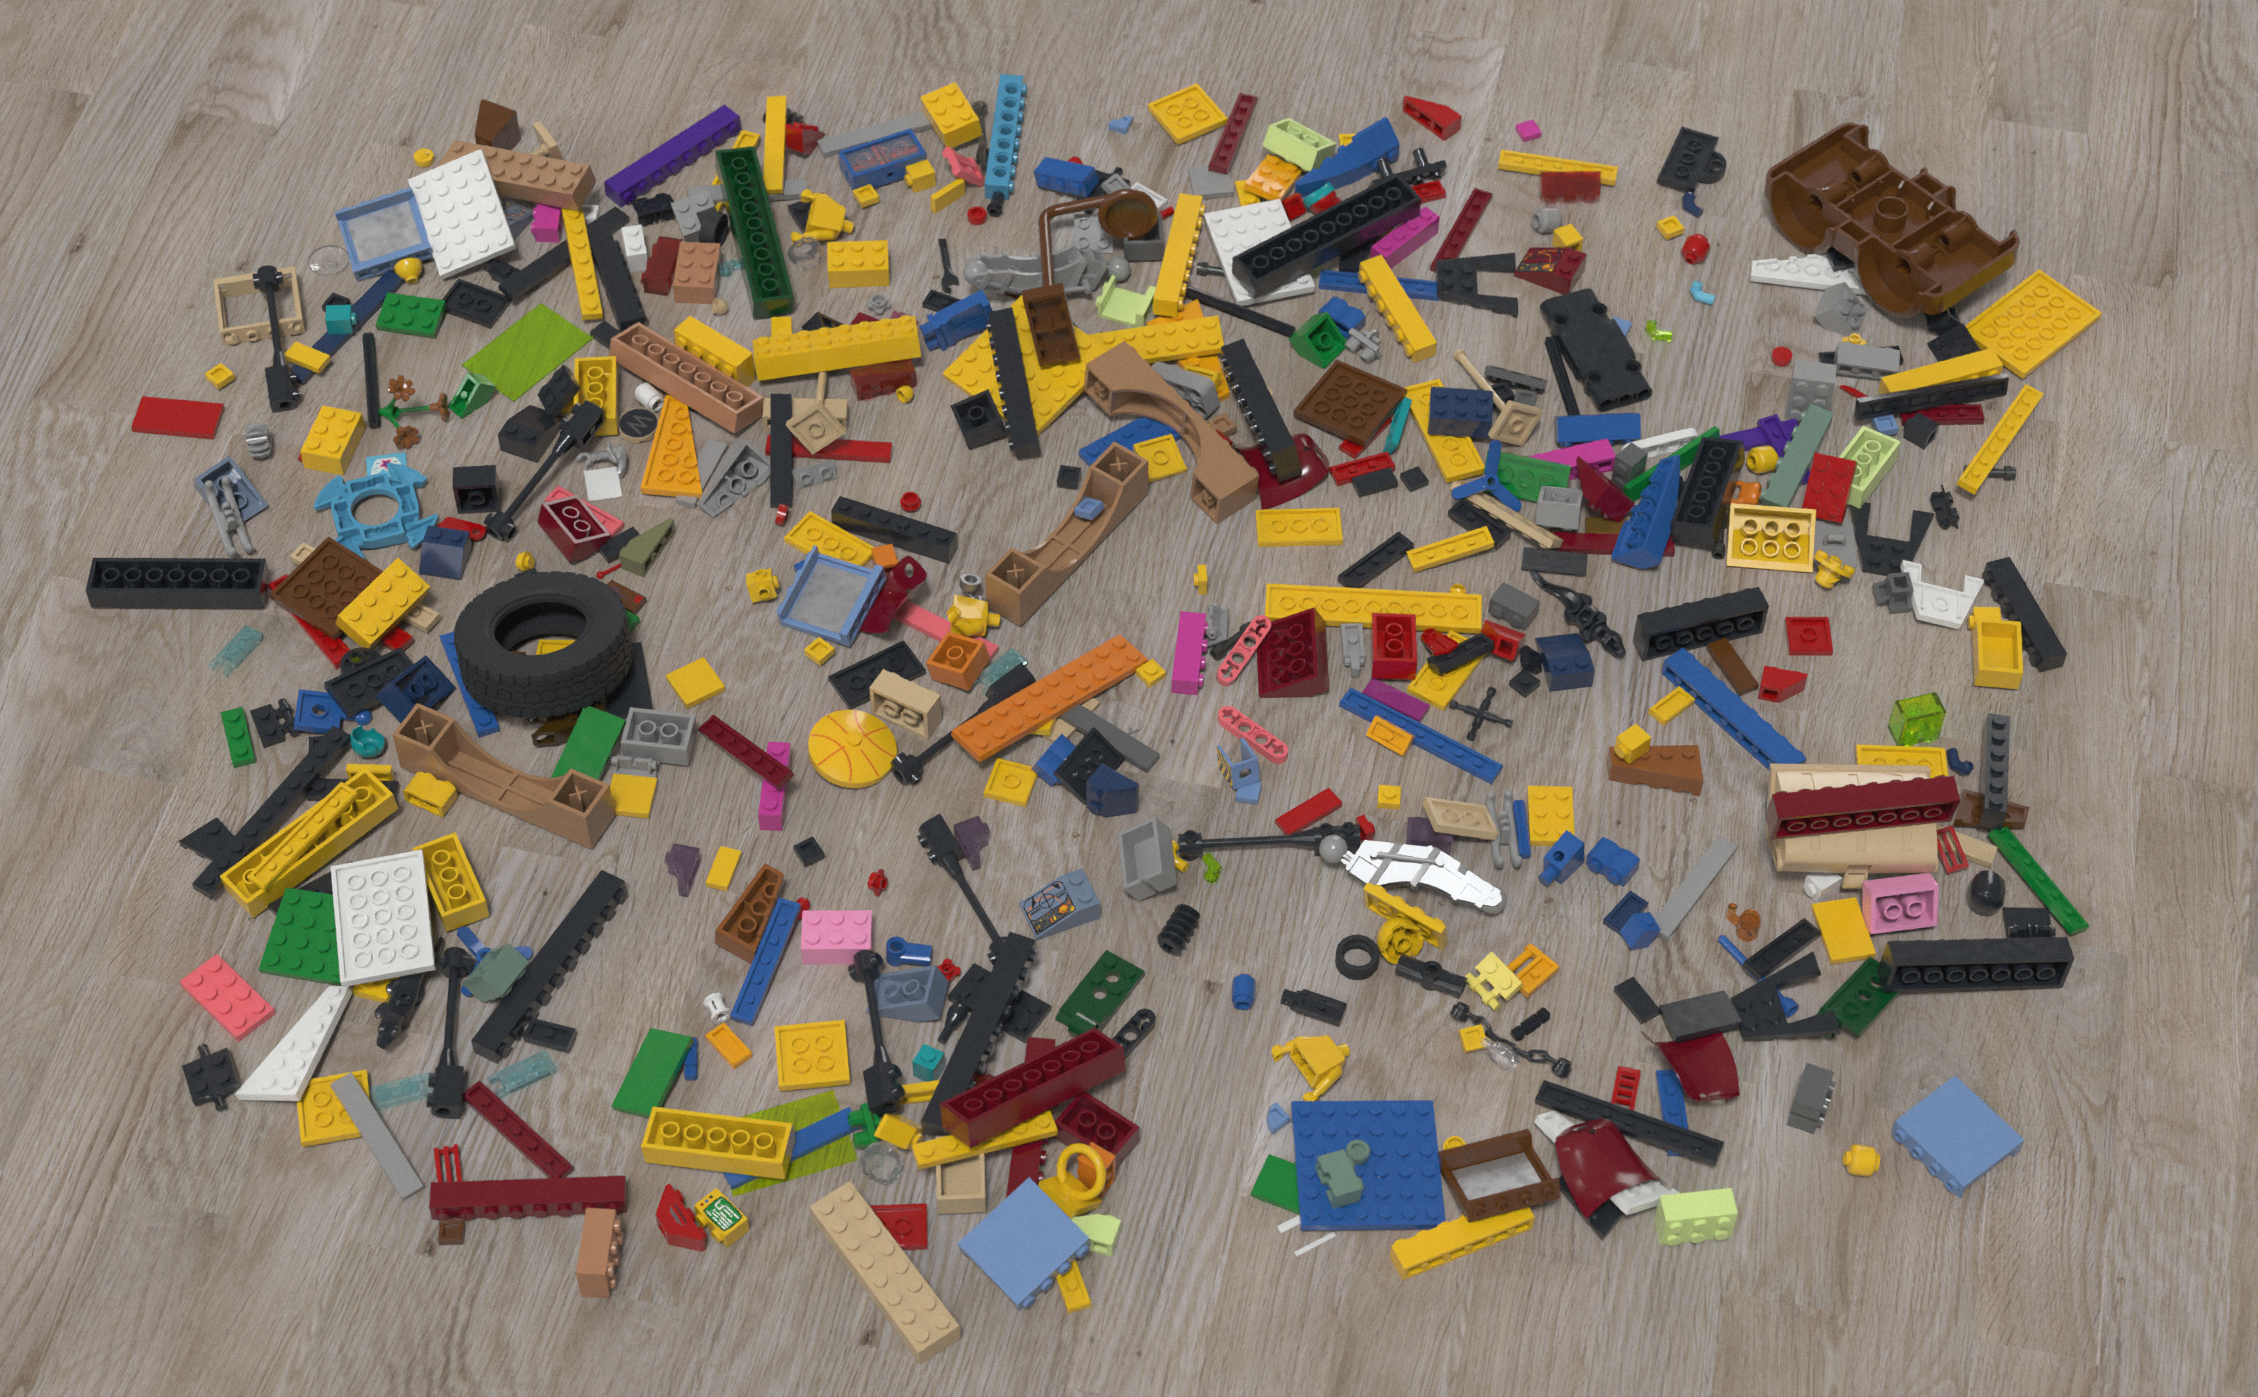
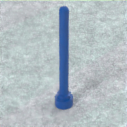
[1718,935,1799,1018]

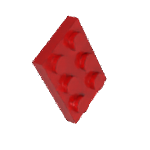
[1802,453,1858,524]

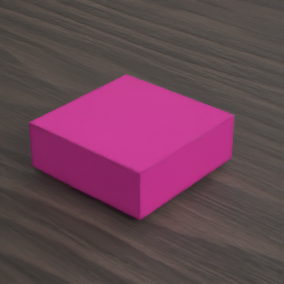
[1515,119,1542,142]

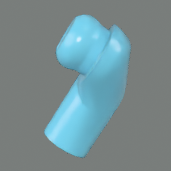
[1690,281,1715,305]

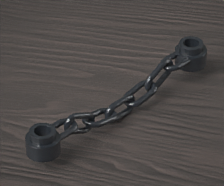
[1450,1001,1572,1078]

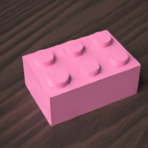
[1862,873,1939,934]
[801,910,873,965]

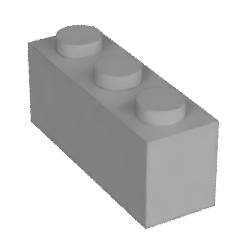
[1834,342,1900,380]

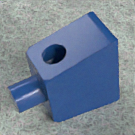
[1538,830,1584,885]

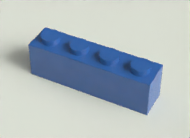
[1554,412,1641,446]

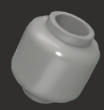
[1532,207,1563,233]

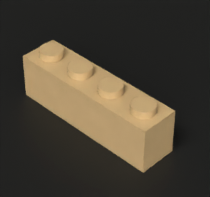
[762,398,848,432]

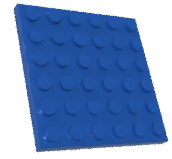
[1291,1100,1446,1231]

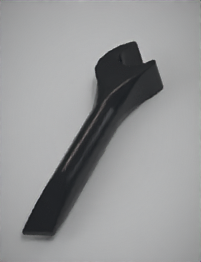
[938,238,959,294]

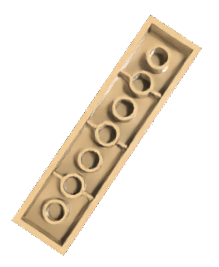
[809,1181,961,1365]

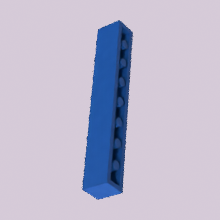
[1661,648,1807,770]

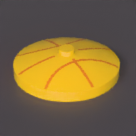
[807,710,897,788]

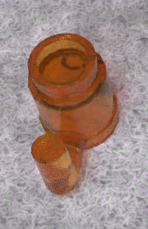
[1726,903,1761,942]

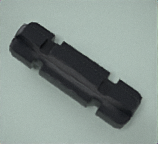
[1511,1008,1551,1041]

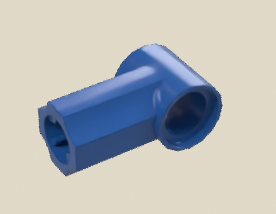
[886,936,932,967]

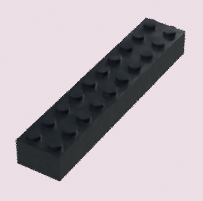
[1232,173,1421,299]

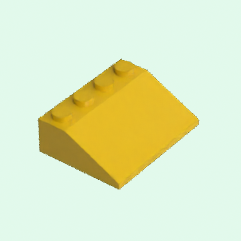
[1726,503,1816,573]

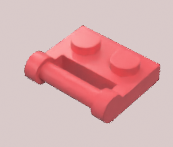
[942,147,985,187]

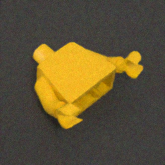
[791,189,854,247]
[1271,1035,1350,1101]

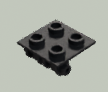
[631,193,675,226]
[1927,323,1981,362]
[2002,907,2056,938]

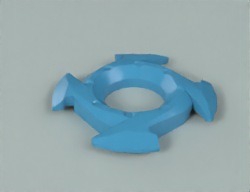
[313,463,438,559]

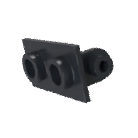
[1930,485,1960,529]

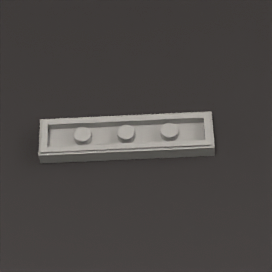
[675,439,728,509]

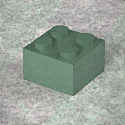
[462,943,529,1003]

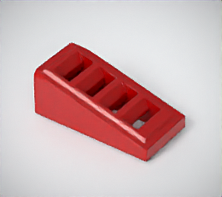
[1611,1066,1641,1111]

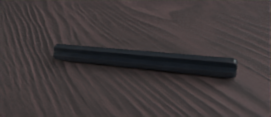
[1185,286,1296,337]
[362,332,380,429]
[1545,336,1581,415]

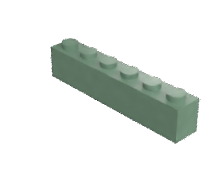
[1759,404,1834,508]

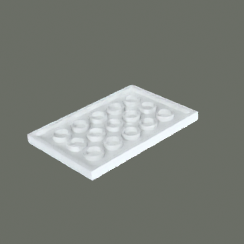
[408,149,517,279]
[1203,199,1315,306]
[331,850,436,987]

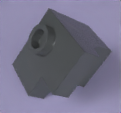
[1872,572,1914,614]

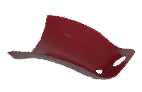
[1233,433,1329,510]
[859,555,927,633]
[1641,1031,1740,1101]
[1555,1118,1666,1219]

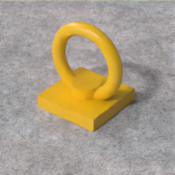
[1038,1143,1106,1218]

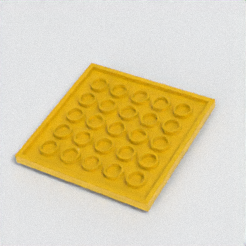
[942,295,1109,436]

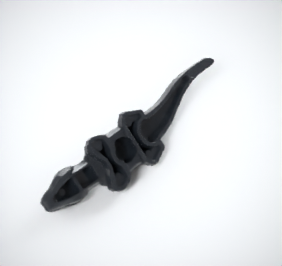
[1530,569,1626,657]
[374,937,445,1049]

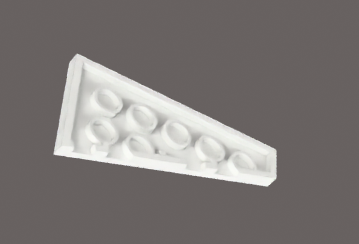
[1750,252,1867,295]
[235,986,353,1101]
[1534,1111,1680,1215]

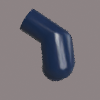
[1682,192,1704,218]
[1946,748,1974,775]

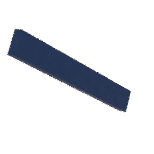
[291,270,405,385]

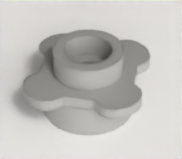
[867,294,891,314]

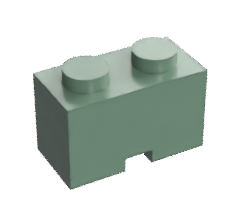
[1315,1149,1364,1209]

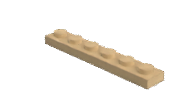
[1451,480,1563,550]

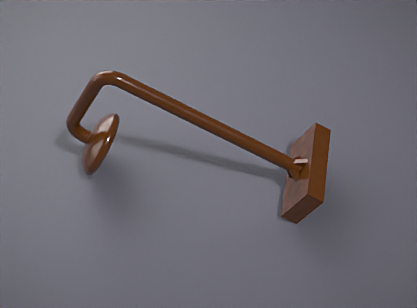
[1022,188,1158,366]

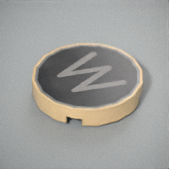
[618,408,659,443]

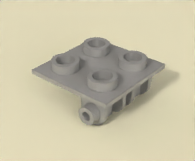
[1073,214,1114,254]

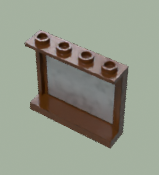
[1438,1129,1560,1222]

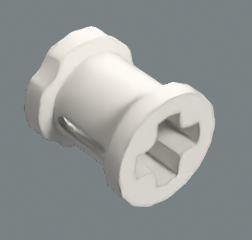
[703,992,731,1024]

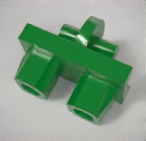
[847,1103,882,1153]

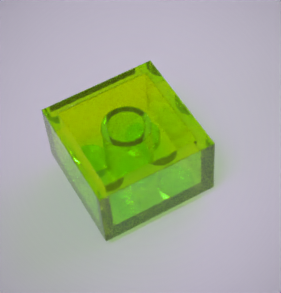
[1888,692,1947,746]

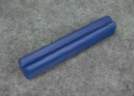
[1513,800,1531,859]

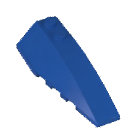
[1295,117,1400,198]
[1611,455,1680,569]

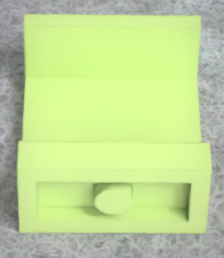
[1095,275,1156,327]

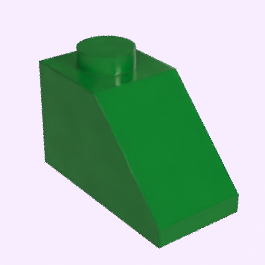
[448,372,496,419]

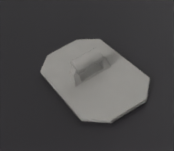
[1813,517,1857,569]

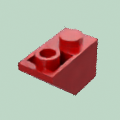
[1481,620,1526,661]
[1758,665,1808,703]

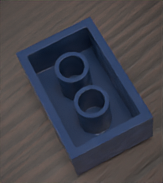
[1428,386,1493,439]

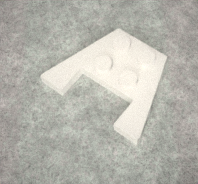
[1900,560,1984,629]

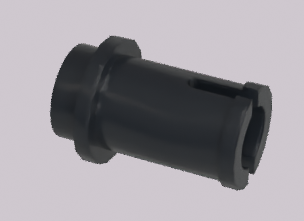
[987,191,1005,217]

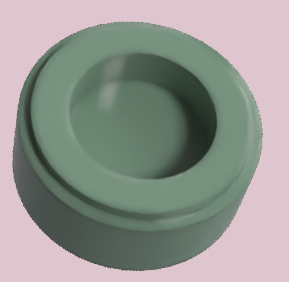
[1346,1140,1370,1165]

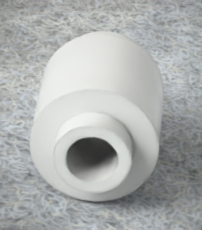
[634,383,664,412]

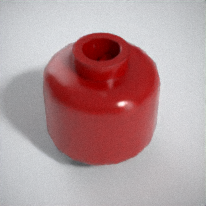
[1681,234,1710,265]

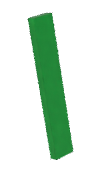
[1624,426,1720,502]
[1988,827,2089,935]

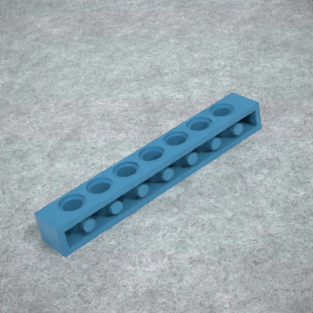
[985,74,1027,200]

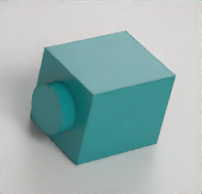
[325,305,357,335]
[912,1044,945,1082]

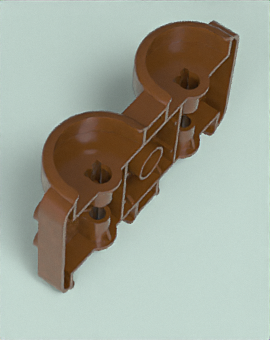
[1764,122,2020,319]

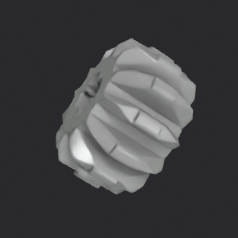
[245,423,272,459]

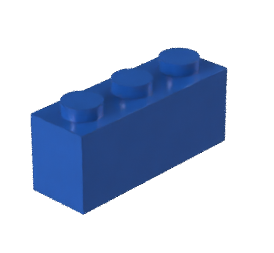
[1033,157,1099,197]

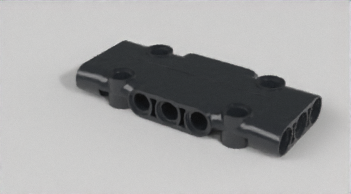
[1540,288,1653,412]

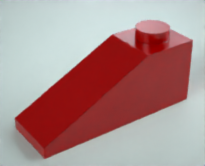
[1402,95,1462,141]

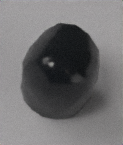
[1967,870,2006,916]

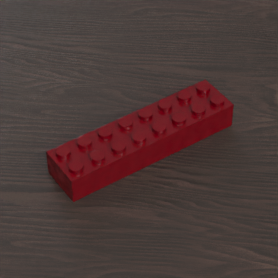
[1765,775,1960,840]
[940,1028,1126,1148]

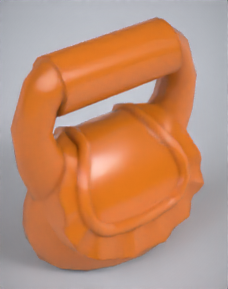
[1729,481,1762,505]

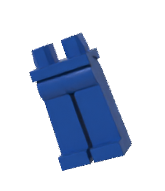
[919,289,992,352]

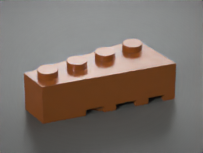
[1606,745,1703,797]
[715,863,784,964]

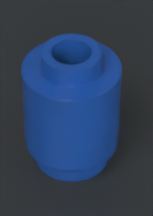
[1231,974,1256,1010]

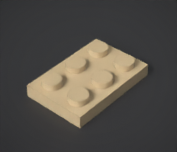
[1423,797,1499,840]

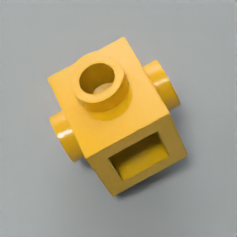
[746,568,780,603]

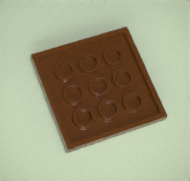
[1293,359,1407,447]
[269,536,383,640]

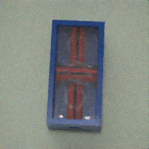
[838,128,927,190]

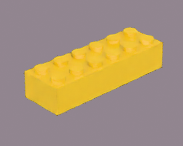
[641,1107,796,1180]

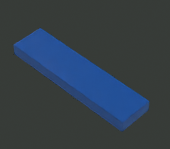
[1655,1070,1689,1156]

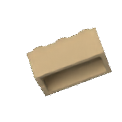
[935,1136,986,1214]

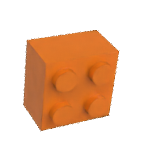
[926,631,990,691]

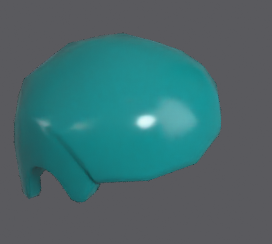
[350,725,385,758]

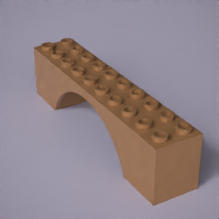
[1084,341,1259,524]
[985,442,1148,627]
[393,703,615,849]

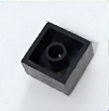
[950,389,1007,450]
[452,465,501,514]

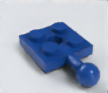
[293,689,372,734]

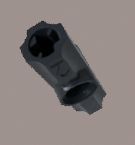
[1395,954,1467,998]

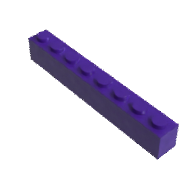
[604,104,741,208]

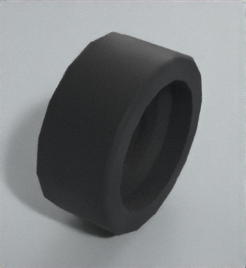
[699,210,728,246]
[1335,935,1380,980]

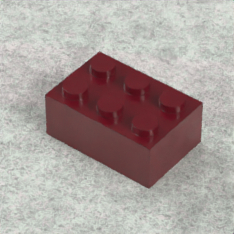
[1054,1091,1140,1168]

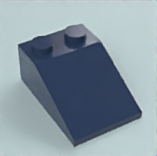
[1535,633,1595,692]
[376,655,456,723]

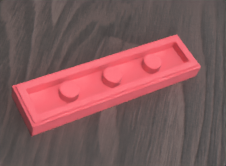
[545,486,625,538]

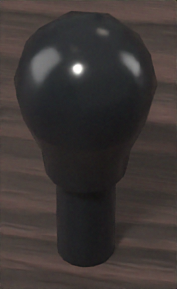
[937,1003,968,1044]

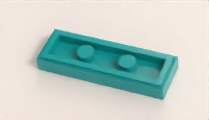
[1383,397,1412,455]

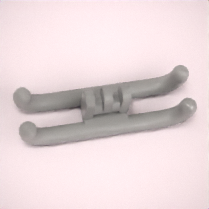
[205,476,254,558]
[1486,789,1522,868]

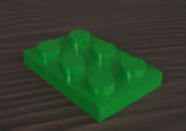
[375,292,447,338]

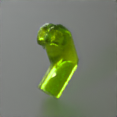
[1645,320,1672,341]
[1202,852,1222,883]

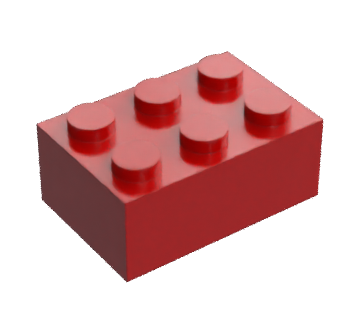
[1370,613,1417,680]

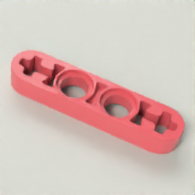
[1216,615,1271,686]
[1218,706,1288,764]

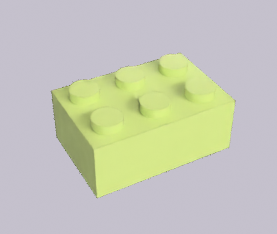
[1262,118,1337,172]
[1654,1188,1738,1246]

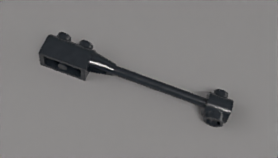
[252,265,300,413]
[484,400,606,541]
[890,662,1036,786]
[916,814,1007,966]
[1178,822,1361,861]
[426,947,472,1119]
[848,950,905,1118]

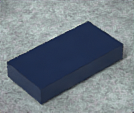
[1603,891,1649,936]

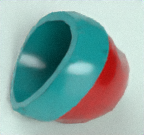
[1303,182,1341,214]

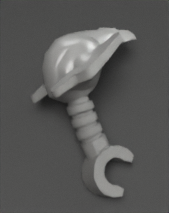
[577,441,627,477]

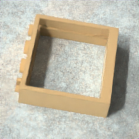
[213,266,306,346]

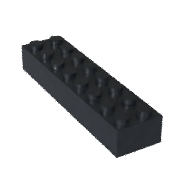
[1219,338,1303,482]
[86,558,270,608]
[1877,936,2075,992]

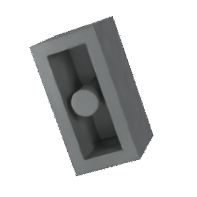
[1611,442,1648,492]
[1488,582,1540,631]

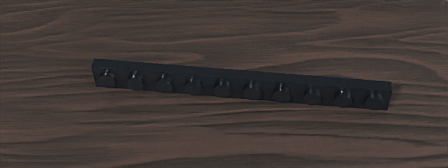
[192,726,350,899]

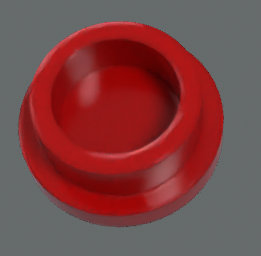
[900,492,921,512]

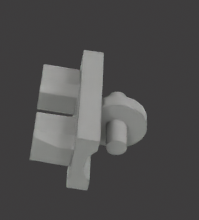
[1345,328,1383,364]

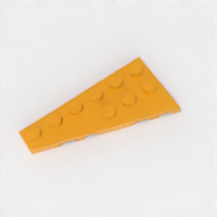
[1146,299,1230,402]
[640,395,702,499]

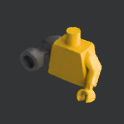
[946,573,1000,637]

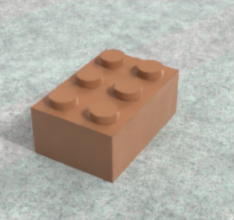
[673,242,722,304]
[576,1208,624,1298]

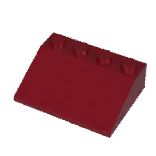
[1256,607,1329,698]

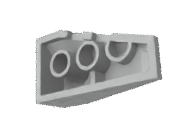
[697,439,770,517]

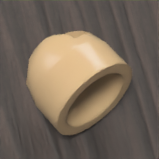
[712,298,728,315]

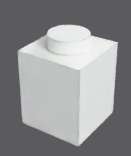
[1803,872,1842,903]

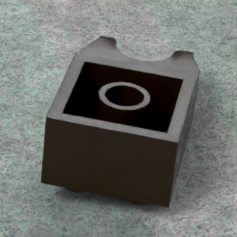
[522,700,605,746]

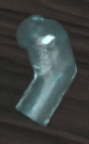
[719,259,741,276]

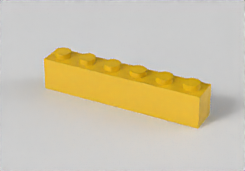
[1357,255,1437,363]
[1878,348,2003,394]
[1390,1207,1535,1281]

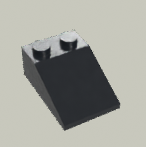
[497,405,567,463]

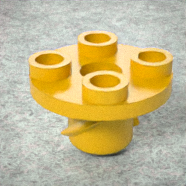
[1814,549,1856,589]

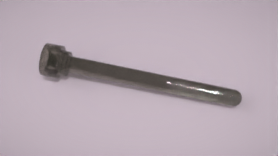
[972,101,988,172]

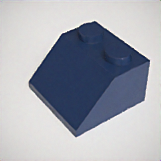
[419,526,473,580]
[1086,764,1139,818]

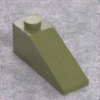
[619,518,675,577]

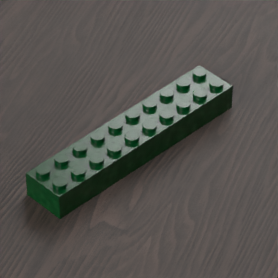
[715,146,794,318]

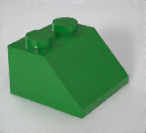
[1288,312,1347,369]

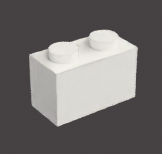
[621,225,649,273]

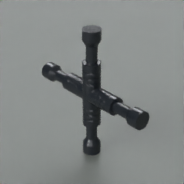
[1449,687,1514,741]

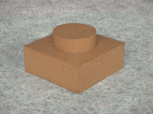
[1208,413,1237,436]

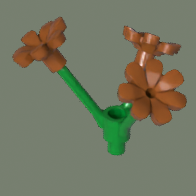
[379,375,450,450]

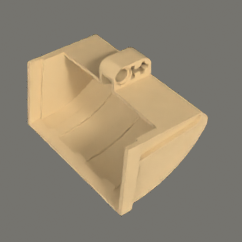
[1765,764,1939,889]

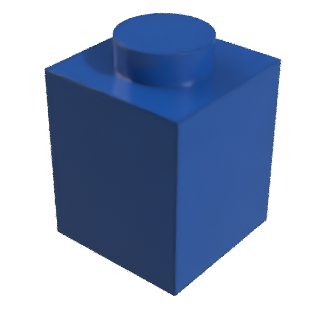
[1620,912,1661,949]

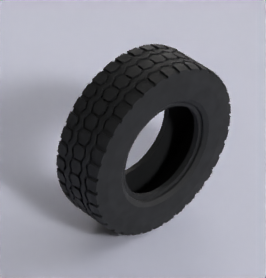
[454,571,632,718]

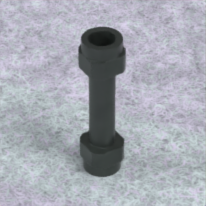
[1196,262,1225,276]
[1963,465,2016,480]
[1712,515,1728,560]
[1210,622,1256,660]

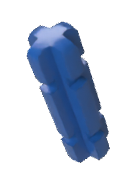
[684,1037,698,1081]

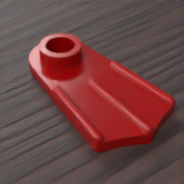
[437,516,486,541]
[1420,628,1459,656]

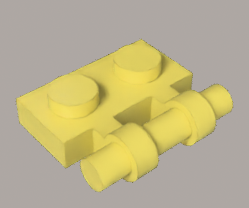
[1465,951,1524,1011]

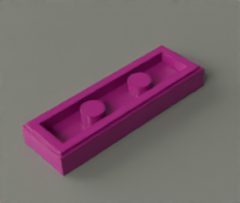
[1362,678,1430,722]

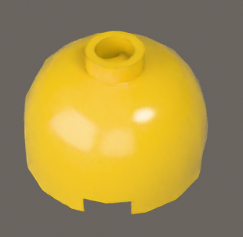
[1377,917,1424,964]

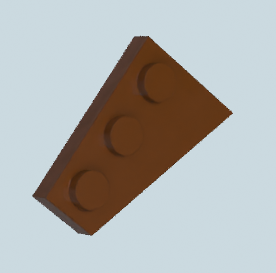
[1954,789,2030,829]

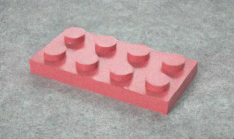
[179,954,276,1042]

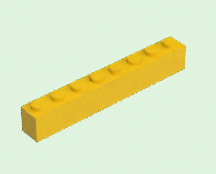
[1153,193,1206,317]

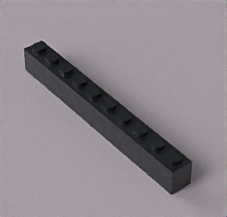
[471,870,627,1064]
[921,932,1039,1137]

